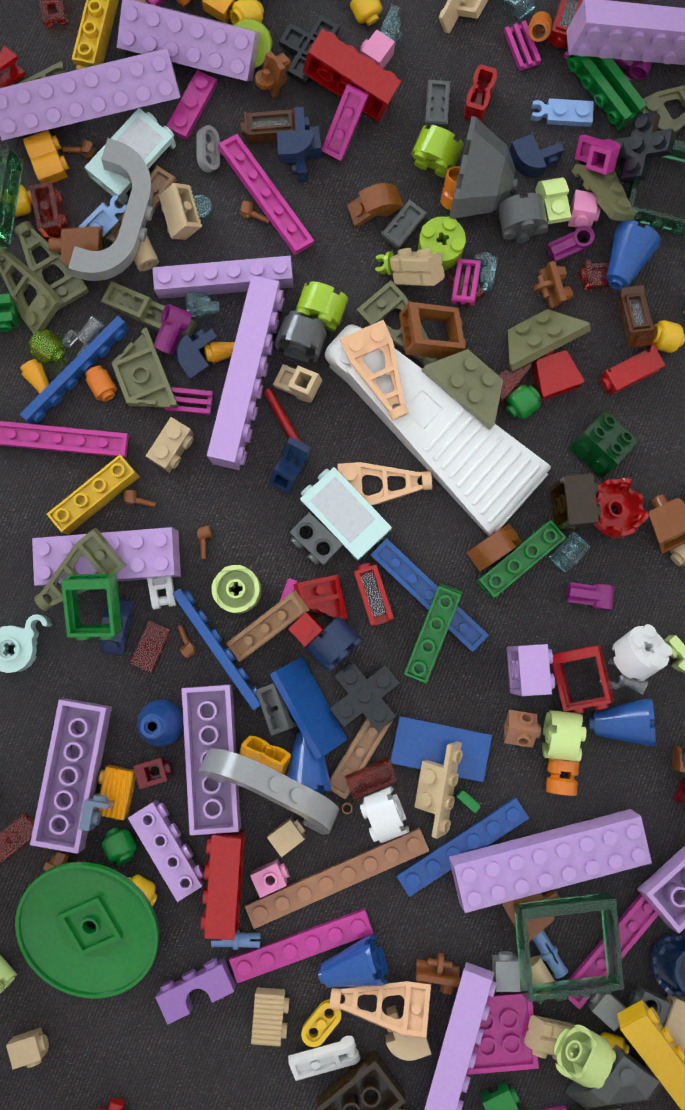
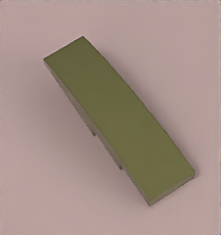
[101,281,197,339]

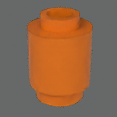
[528,11,552,42]
[85,366,117,402]

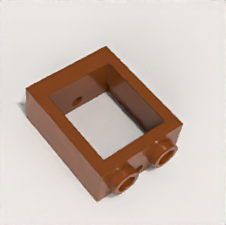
[399,302,466,359]

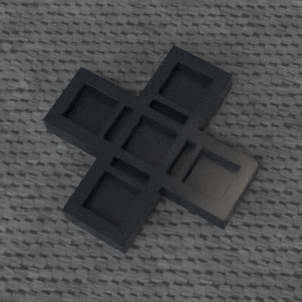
[279,15,340,86]
[613,111,676,183]
[330,661,400,732]

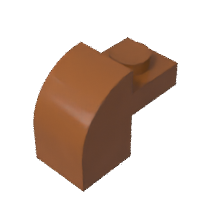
[347,183,404,227]
[467,523,522,571]

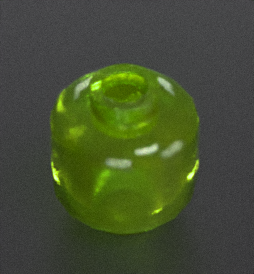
[28,329,65,364]

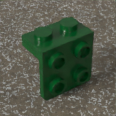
[569,411,637,479]

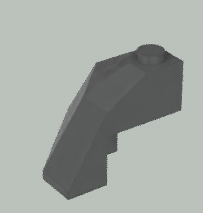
[449,116,518,219]
[565,1044,664,1109]

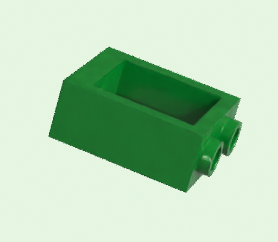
[61,573,122,640]

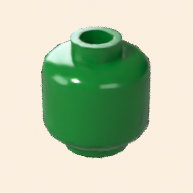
[506,385,541,419]
[101,827,137,866]

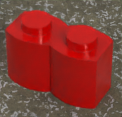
[463,64,497,122]

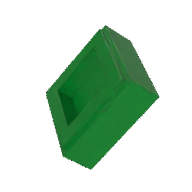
[454,789,480,813]

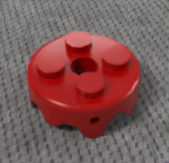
[594,478,649,538]

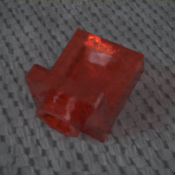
[578,260,611,290]

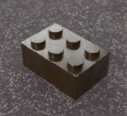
[550,474,601,532]
[316,1050,406,1110]

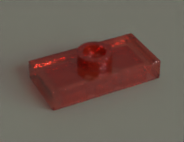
[130,621,171,673]
[345,758,397,800]
[0,813,34,863]

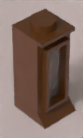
[240,106,298,144]
[618,285,655,347]

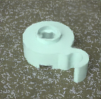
[0,614,52,673]

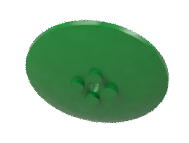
[15,862,159,999]

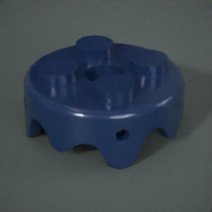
[650,932,685,998]

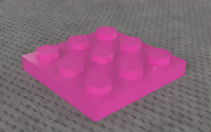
[466,990,539,1075]

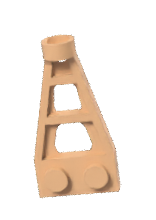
[339,320,409,421]
[337,462,432,506]
[330,981,431,1039]

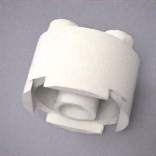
[612,624,672,681]
[360,786,409,843]

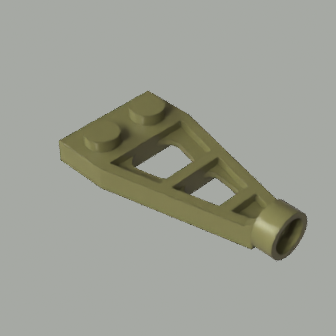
[642,85,685,133]
[15,221,90,311]
[0,245,63,335]
[357,280,440,366]
[34,528,127,611]

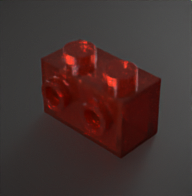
[29,181,69,240]

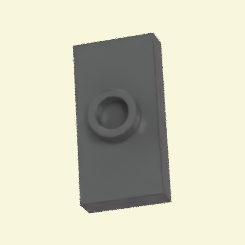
[425,80,450,128]
[381,199,427,250]

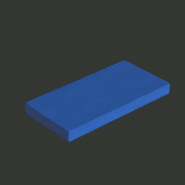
[270,657,348,760]
[390,716,492,782]

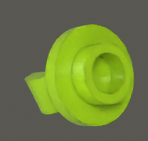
[375,251,395,275]

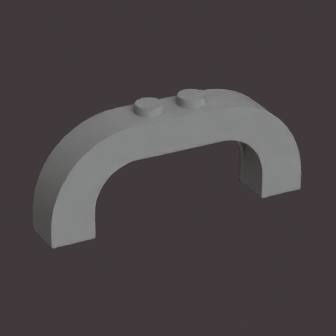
[68,138,154,281]
[198,749,339,835]

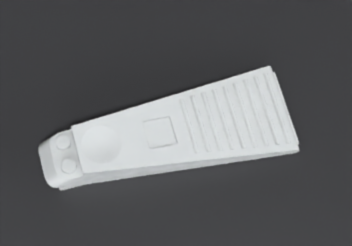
[325,324,551,536]

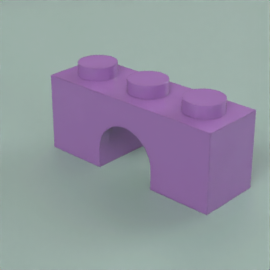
[155,958,237,1025]

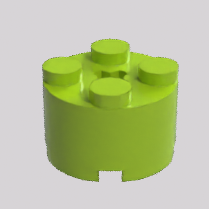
[411,125,464,178]
[418,216,466,271]
[296,281,348,332]

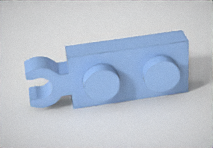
[531,98,594,127]
[79,195,127,237]

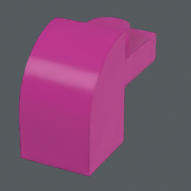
[575,135,620,175]

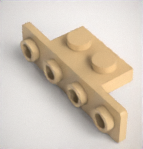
[439,0,488,33]
[415,742,463,839]

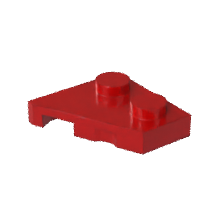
[293,574,348,619]

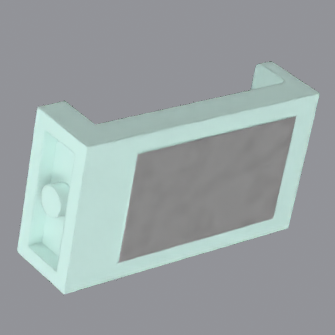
[85,108,176,205]
[300,467,392,561]

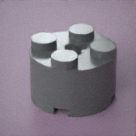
[498,193,548,243]
[274,311,327,362]

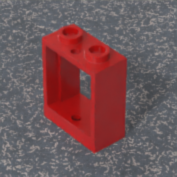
[552,644,614,713]

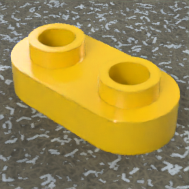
[301,1000,341,1047]

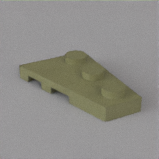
[571,164,635,221]

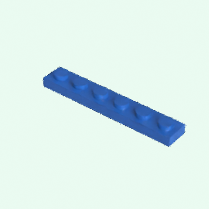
[20,316,129,424]
[371,538,489,652]
[172,588,260,710]
[396,797,529,897]

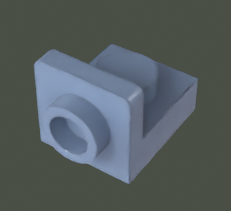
[79,794,114,831]

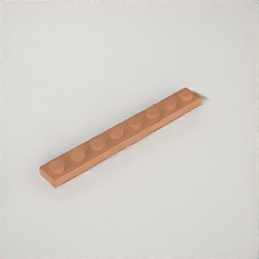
[245,827,429,929]

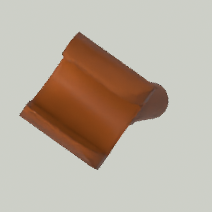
[62,140,96,158]
[240,201,270,224]
[124,490,156,508]
[197,526,212,559]
[177,625,196,658]

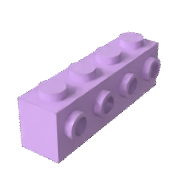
[128,799,205,902]

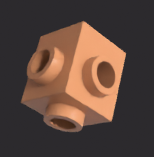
[504,710,541,748]

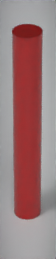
[263,388,301,441]

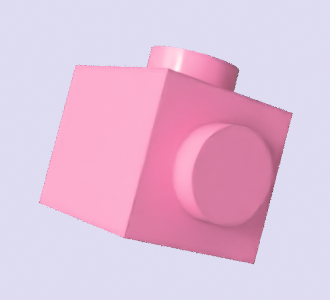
[360,30,395,69]
[568,190,601,228]
[250,859,290,898]

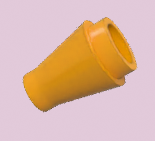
[203,341,235,364]
[20,359,49,394]

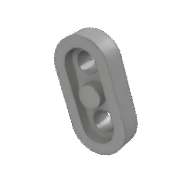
[196,125,220,173]

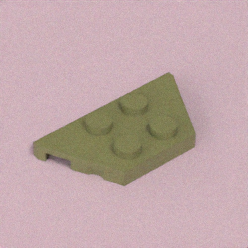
[508,309,591,372]
[112,327,179,408]
[421,349,503,430]

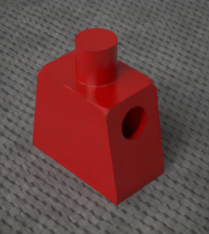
[532,350,585,402]

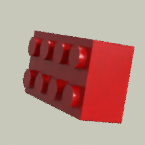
[302,29,401,122]
[201,830,245,940]

